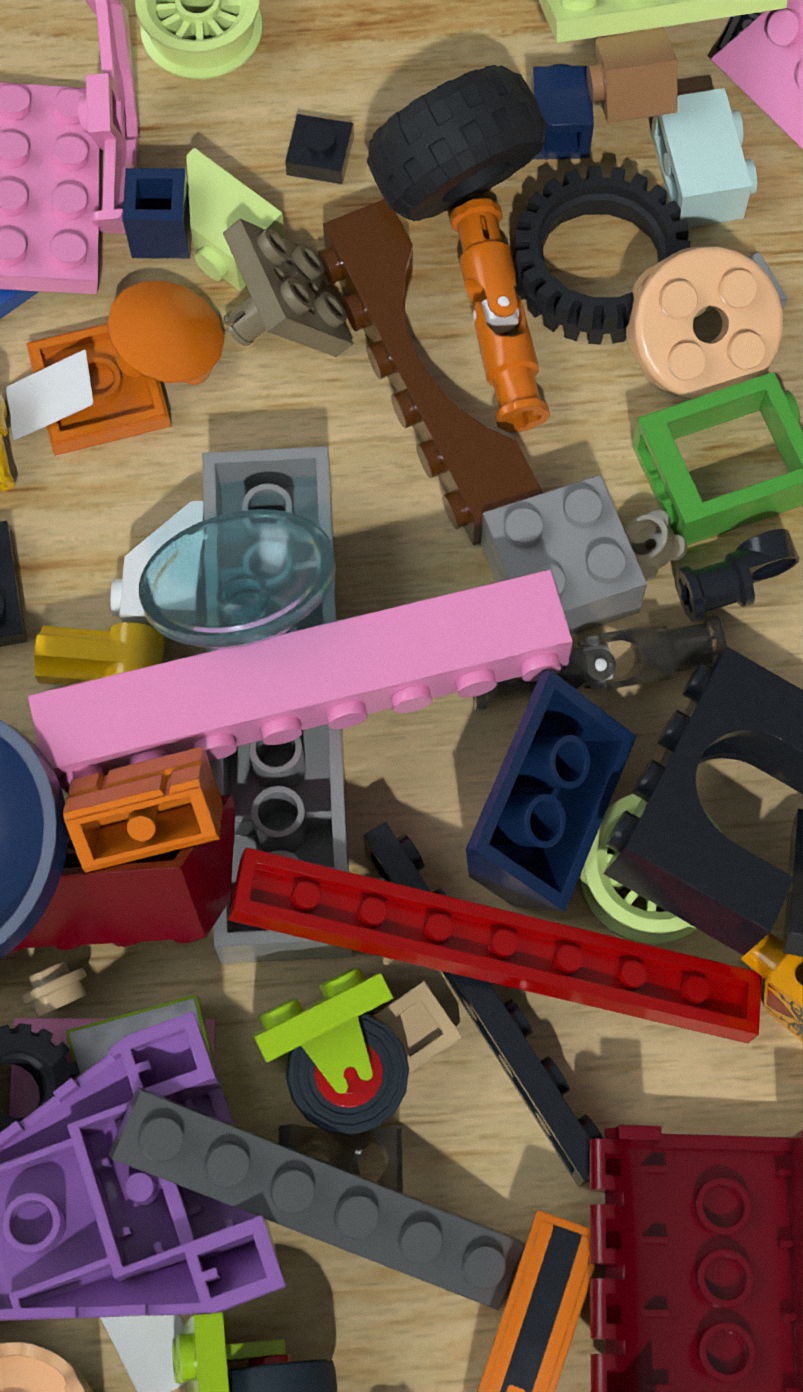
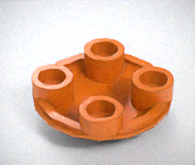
[107,281,225,385]

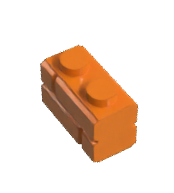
[63,746,223,873]

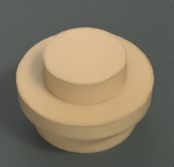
[21,961,88,1017]

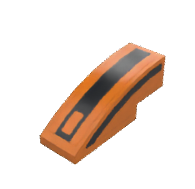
[477,1210,596,1392]

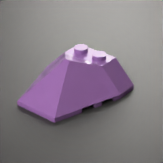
[0,1011,286,1321]

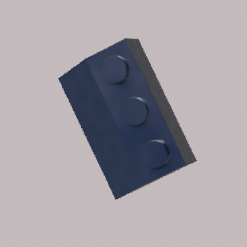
[465,670,637,912]

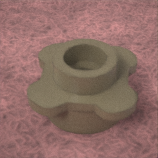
[624,510,687,581]

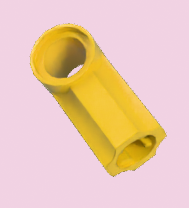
[34,622,166,686]

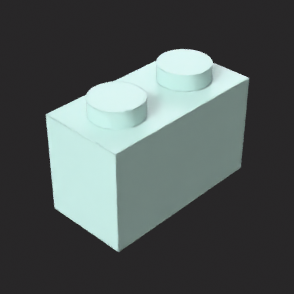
[651,88,757,228]

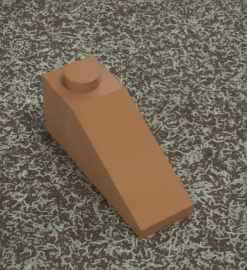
[587,27,677,123]

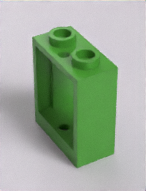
[632,372,803,546]

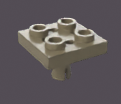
[223,219,354,357]

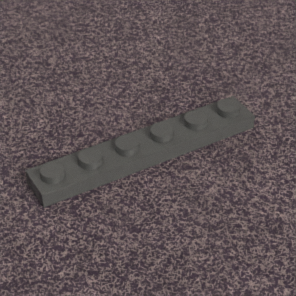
[109,1086,525,1310]

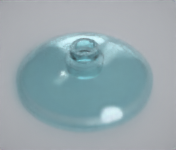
[139,509,336,649]

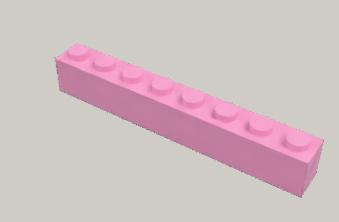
[28,569,573,792]

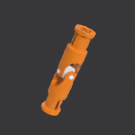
[450,198,550,432]

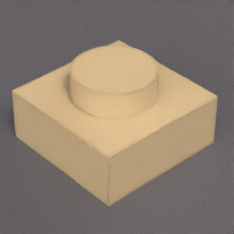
[372,980,462,1074]

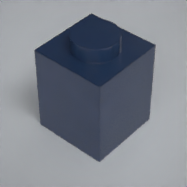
[531,64,594,159]
[122,168,191,259]

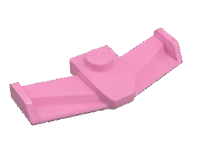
[78,0,139,234]

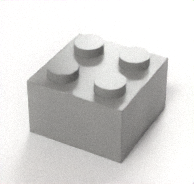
[481,475,647,635]

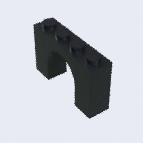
[603,646,803,956]

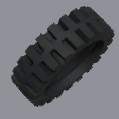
[513,166,690,345]

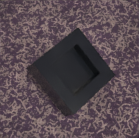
[285,114,354,184]

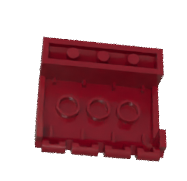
[589,1125,803,1392]

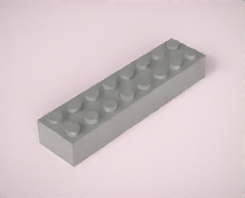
[202,446,353,964]

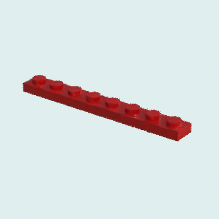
[228,847,762,1044]

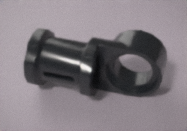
[675,529,799,622]

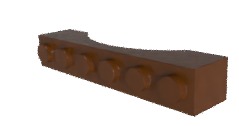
[318,199,543,546]

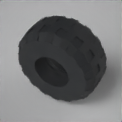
[367,65,547,221]

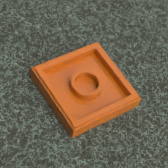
[26,323,172,456]

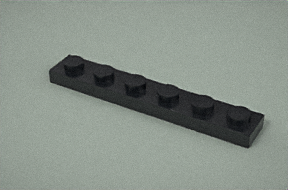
[363,822,603,1187]

